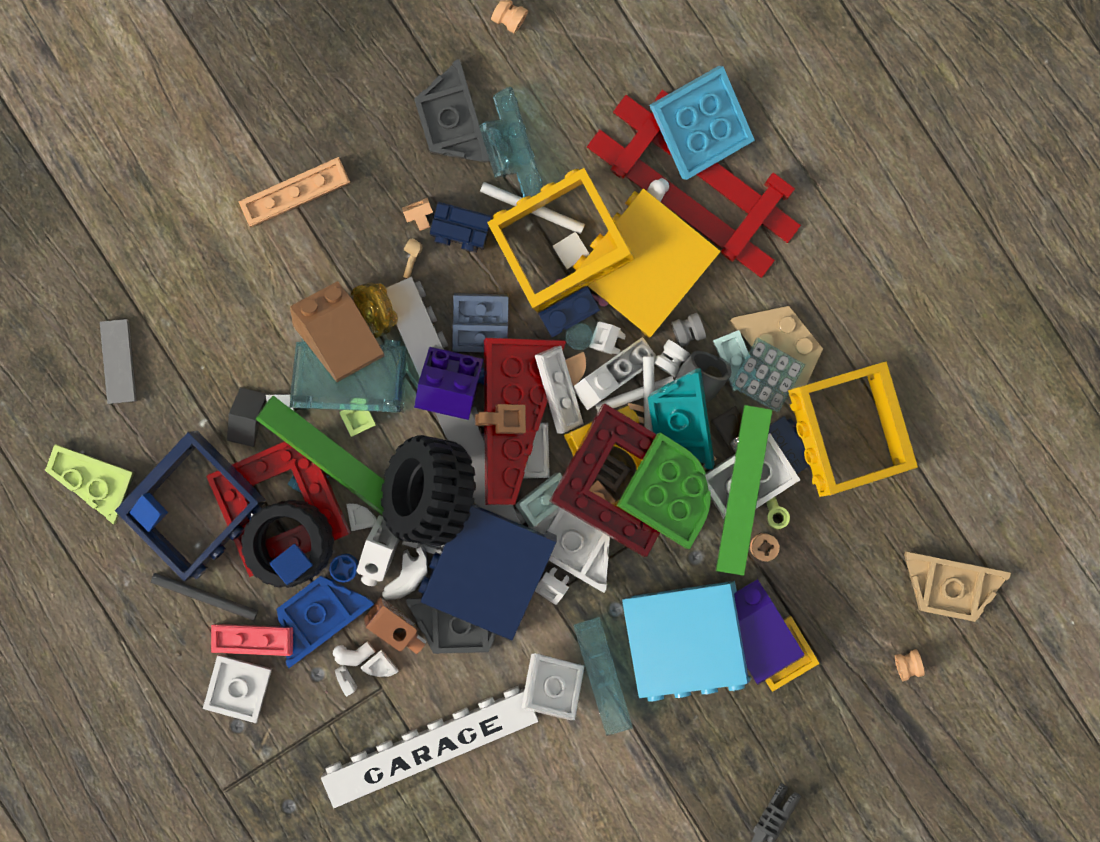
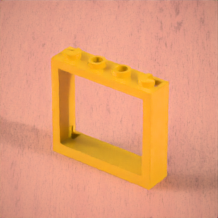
[487,168,634,313]
[788,361,918,497]

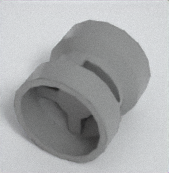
[671,313,706,347]

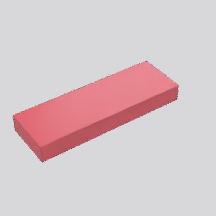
[211,624,293,656]

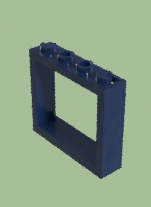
[115,431,267,581]

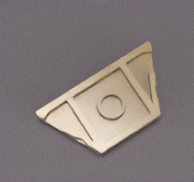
[730,306,823,395]
[904,551,1011,622]

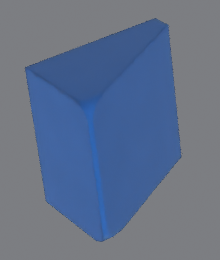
[130,493,168,532]
[270,543,313,585]

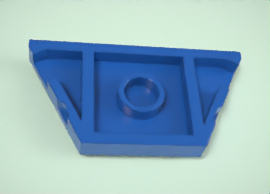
[276,575,375,668]

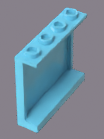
[622,581,752,701]

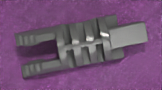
[751,783,801,842]

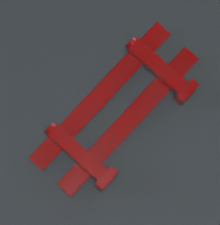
[587,89,801,278]

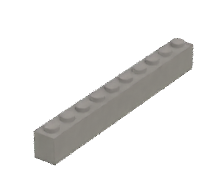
[381,277,526,525]

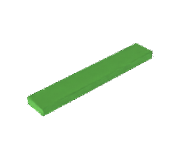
[256,396,385,515]
[716,405,772,576]

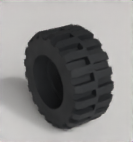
[381,435,476,546]

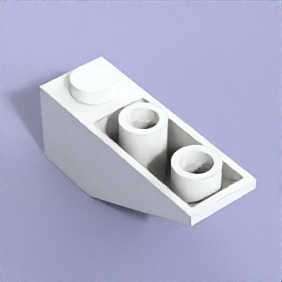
[573,337,657,410]

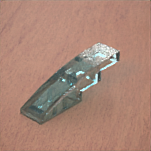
[573,617,633,736]

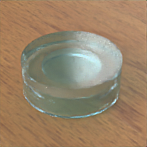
[565,323,593,350]

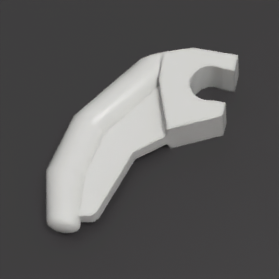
[382,544,428,600]

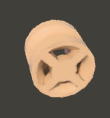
[750,533,780,562]
[895,649,925,682]

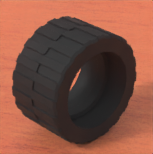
[241,500,334,588]

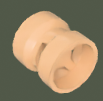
[491,0,528,34]

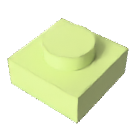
[339,400,376,437]

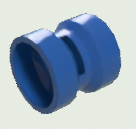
[329,553,359,583]

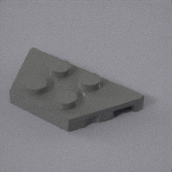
[414,59,490,163]
[406,598,497,654]

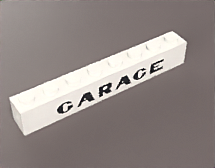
[321,686,538,809]

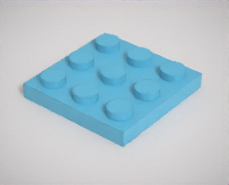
[649,66,755,180]

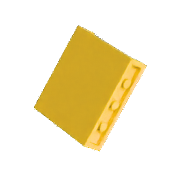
[573,188,721,338]

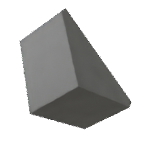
[227,387,267,447]

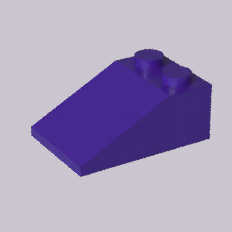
[734,579,805,685]

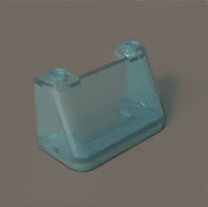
[289,338,407,413]

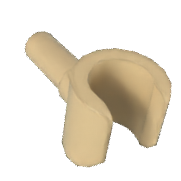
[403,238,423,278]

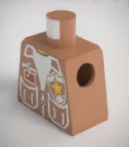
[364,596,426,654]

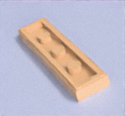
[238,157,351,227]

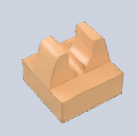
[402,198,433,231]

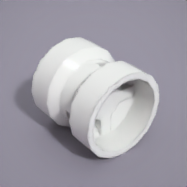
[654,339,691,377]

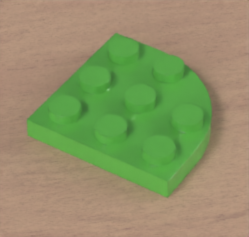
[617,433,711,549]

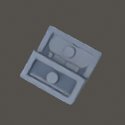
[452,293,509,352]

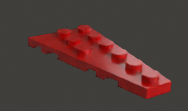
[484,338,566,505]

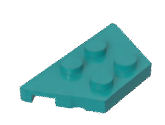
[648,368,715,469]

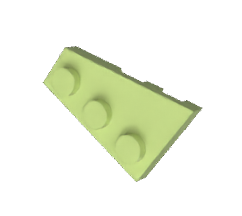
[45,445,135,524]

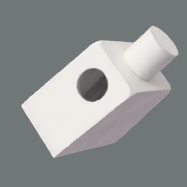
[356,515,399,586]

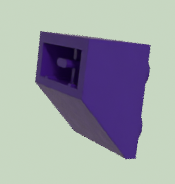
[414,347,483,420]

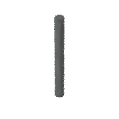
[151,573,258,621]

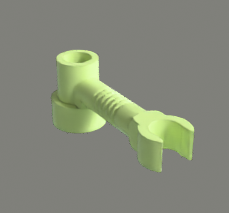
[766,497,790,529]

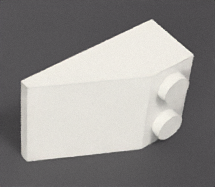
[705,433,800,518]

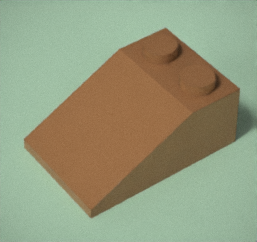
[290,281,384,382]

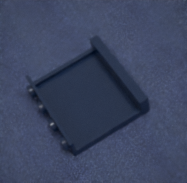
[418,504,557,640]

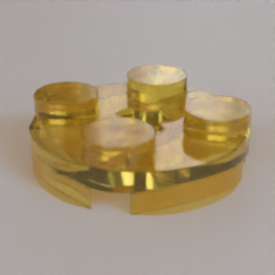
[350,283,398,339]

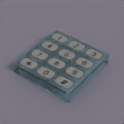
[730,337,806,413]

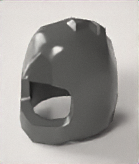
[676,351,732,404]

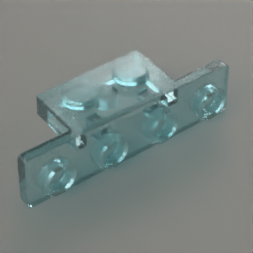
[479,87,543,198]

